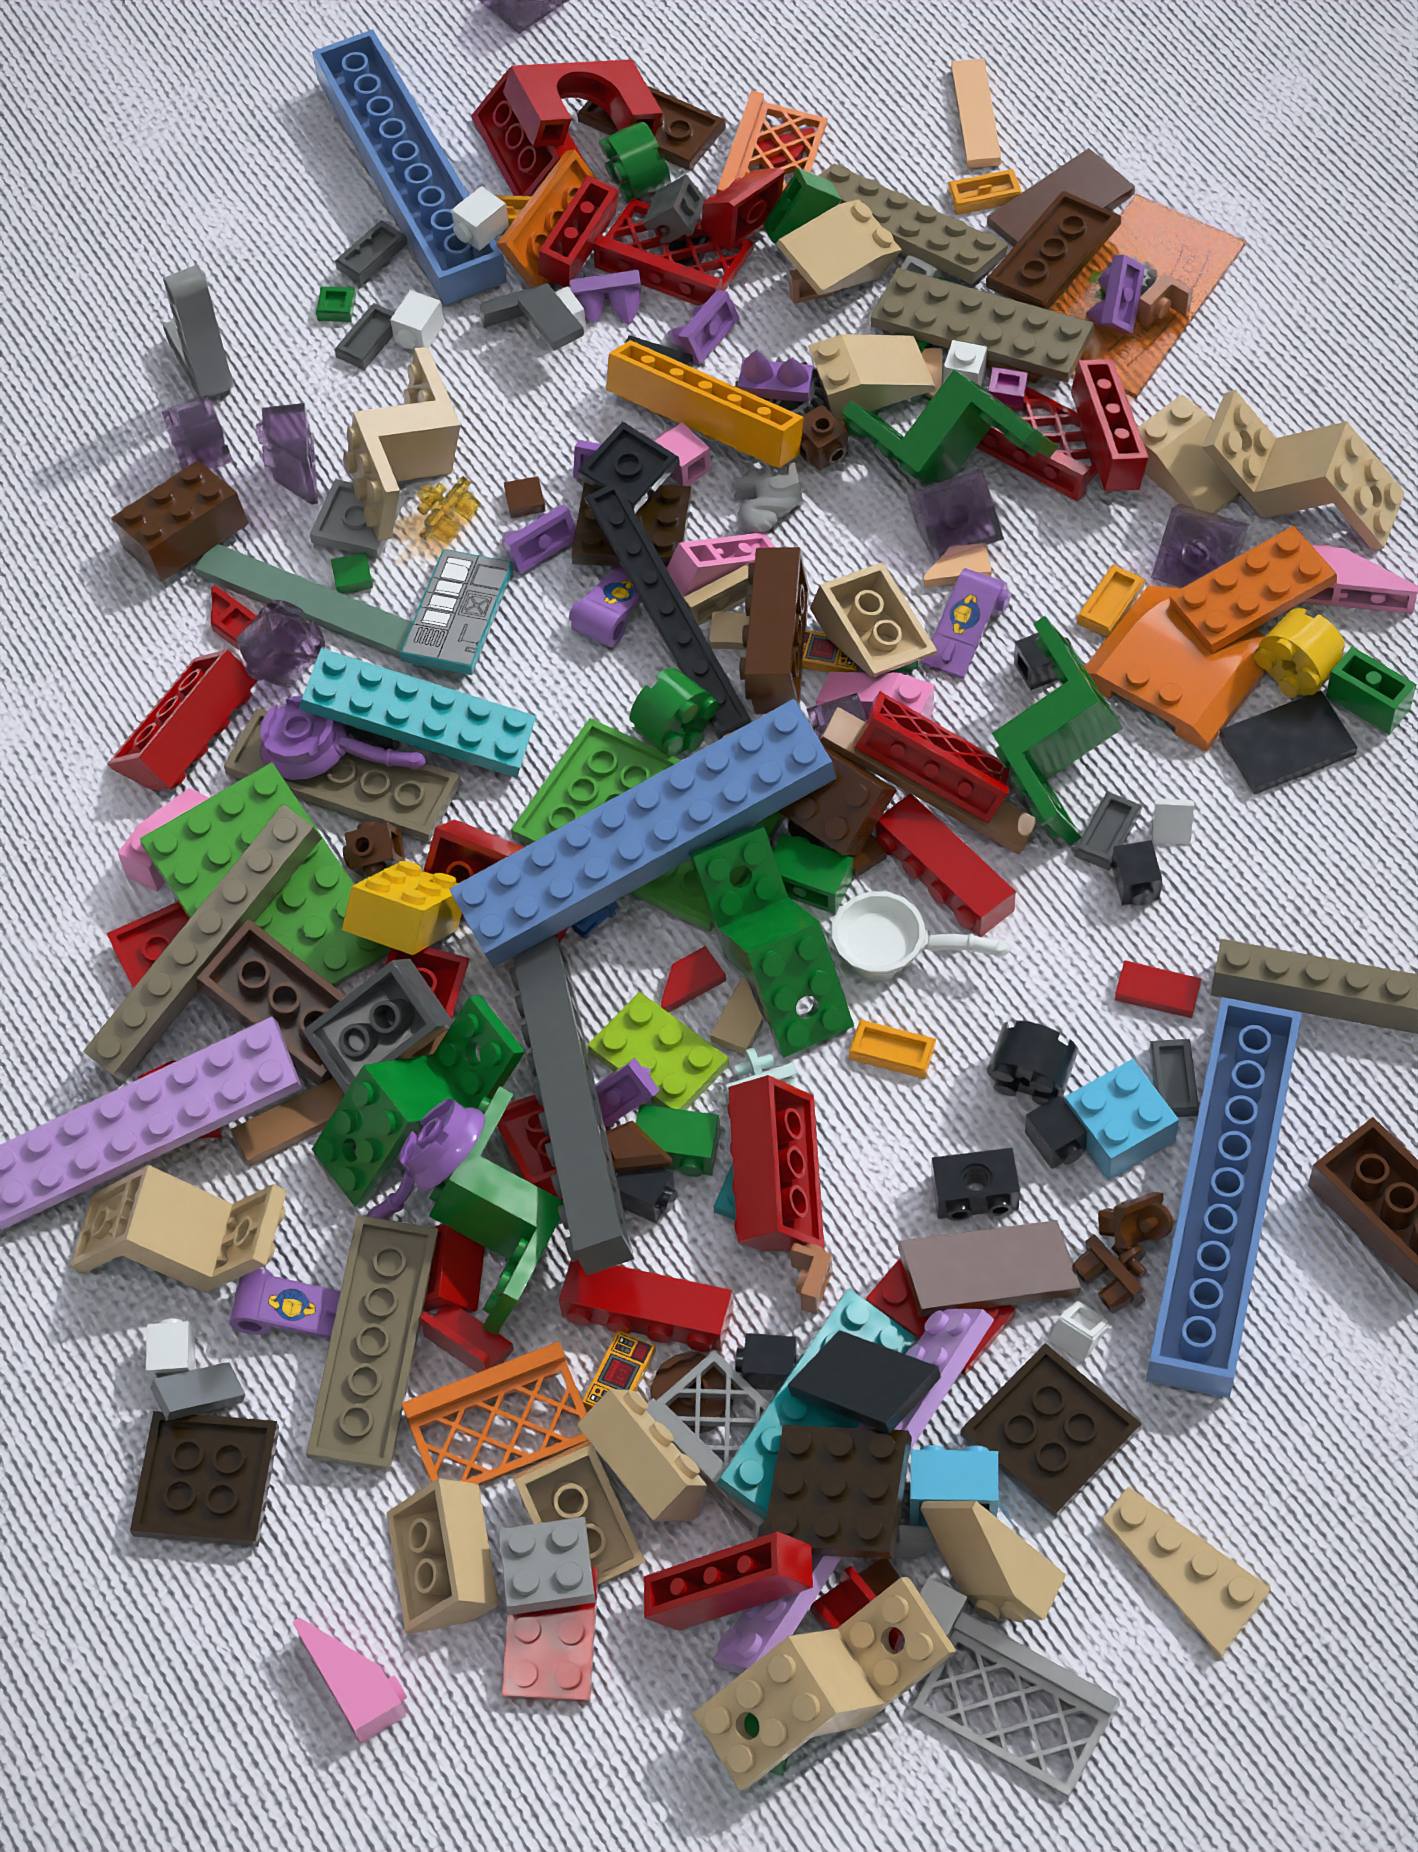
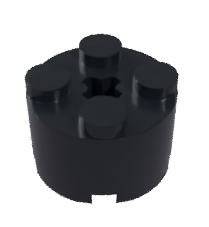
[987,1020,1079,1106]

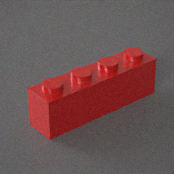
[1071,359,1148,491]
[876,794,1016,937]
[559,1260,734,1352]
[643,1531,813,1631]

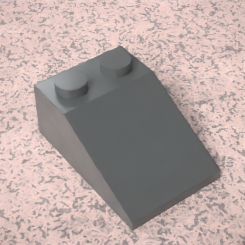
[302,959,453,1094]

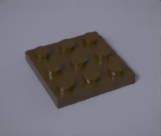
[571,482,691,568]
[960,1343,1142,1518]
[130,1411,280,1547]
[763,1425,912,1559]

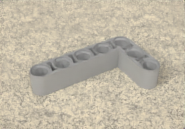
[163,264,234,401]

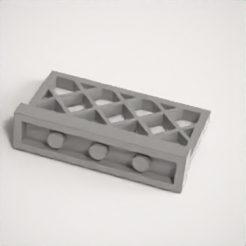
[647,1350,769,1539]
[912,1611,1120,1798]

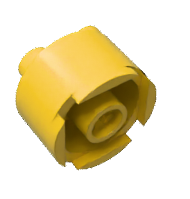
[1254,608,1346,698]

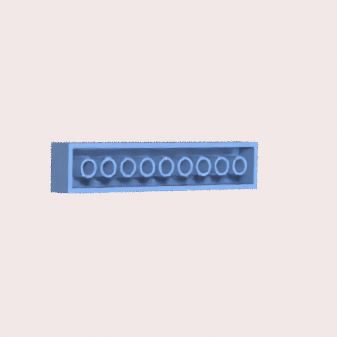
[312,29,507,306]
[449,699,836,968]
[1146,997,1302,1399]

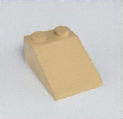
[776,199,902,295]
[808,334,935,419]
[1138,394,1242,523]
[810,562,937,678]
[512,1440,645,1584]
[920,1501,1067,1623]

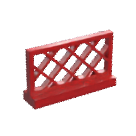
[593,198,754,306]
[976,386,1098,502]
[854,691,1010,824]

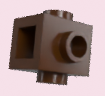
[800,404,850,471]
[343,822,406,879]

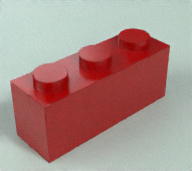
[538,175,618,287]

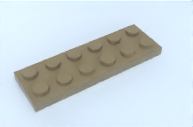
[818,164,1008,284]
[871,268,1094,383]
[224,708,461,843]
[306,1215,439,1472]

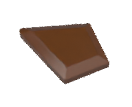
[606,1120,673,1173]

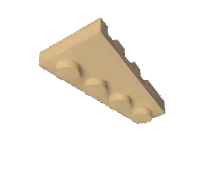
[1102,1487,1271,1660]

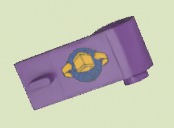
[569,566,641,648]
[922,568,1012,679]
[229,1269,341,1339]

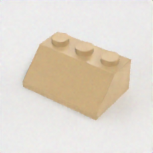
[576,1389,707,1521]
[386,1478,499,1634]

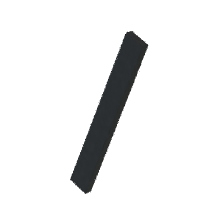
[584,481,752,740]

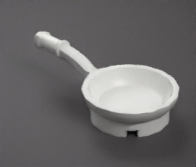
[832,891,1010,980]

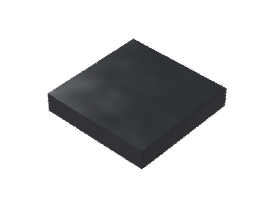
[578,421,680,513]

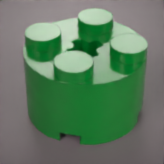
[599,122,671,204]
[629,668,719,756]

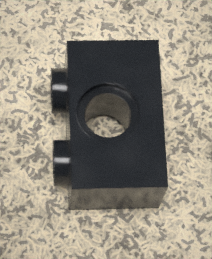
[931,1148,1020,1221]

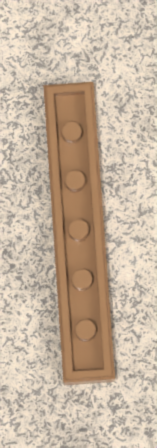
[820,707,1037,854]
[230,1030,448,1166]

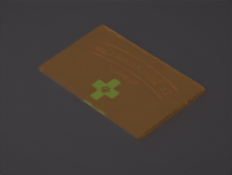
[1050,194,1246,399]

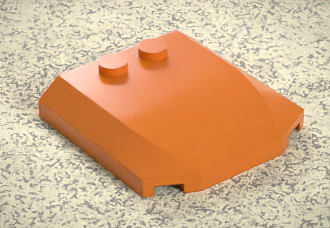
[1085,585,1267,752]

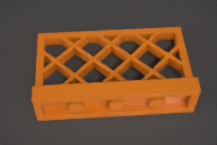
[716,90,828,195]
[401,1341,588,1486]

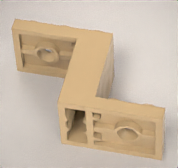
[343,347,461,541]
[1202,390,1405,550]
[69,1165,287,1293]
[693,1577,957,1790]

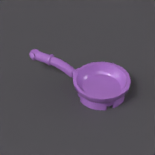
[260,696,426,780]
[366,1099,485,1220]

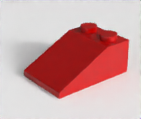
[496,1094,563,1200]

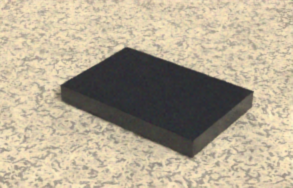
[1219,690,1358,795]
[788,1330,941,1434]

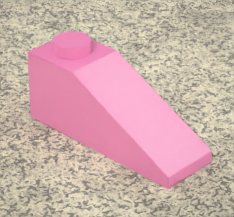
[667,532,775,597]
[1303,545,1418,614]
[816,672,935,732]
[117,788,209,892]
[292,1617,407,1743]

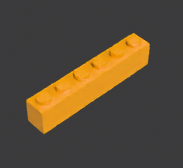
[606,340,804,468]

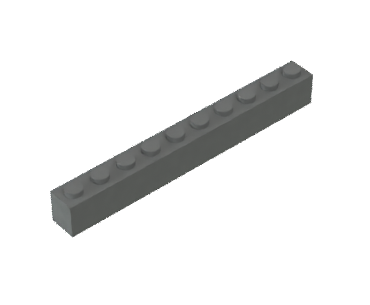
[509,936,634,1275]

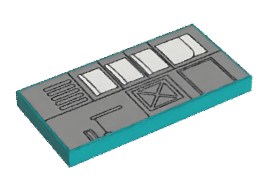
[400,549,513,675]

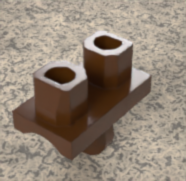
[1098,1192,1173,1249]
[1073,1234,1148,1314]

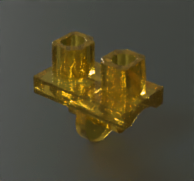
[417,476,481,545]

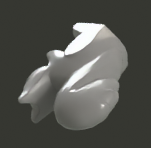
[732,463,803,534]

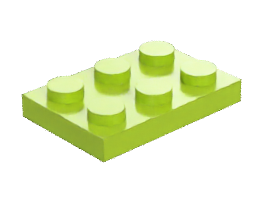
[587,991,730,1110]

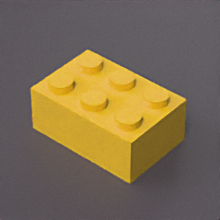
[342,861,462,955]

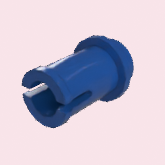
[571,901,619,939]

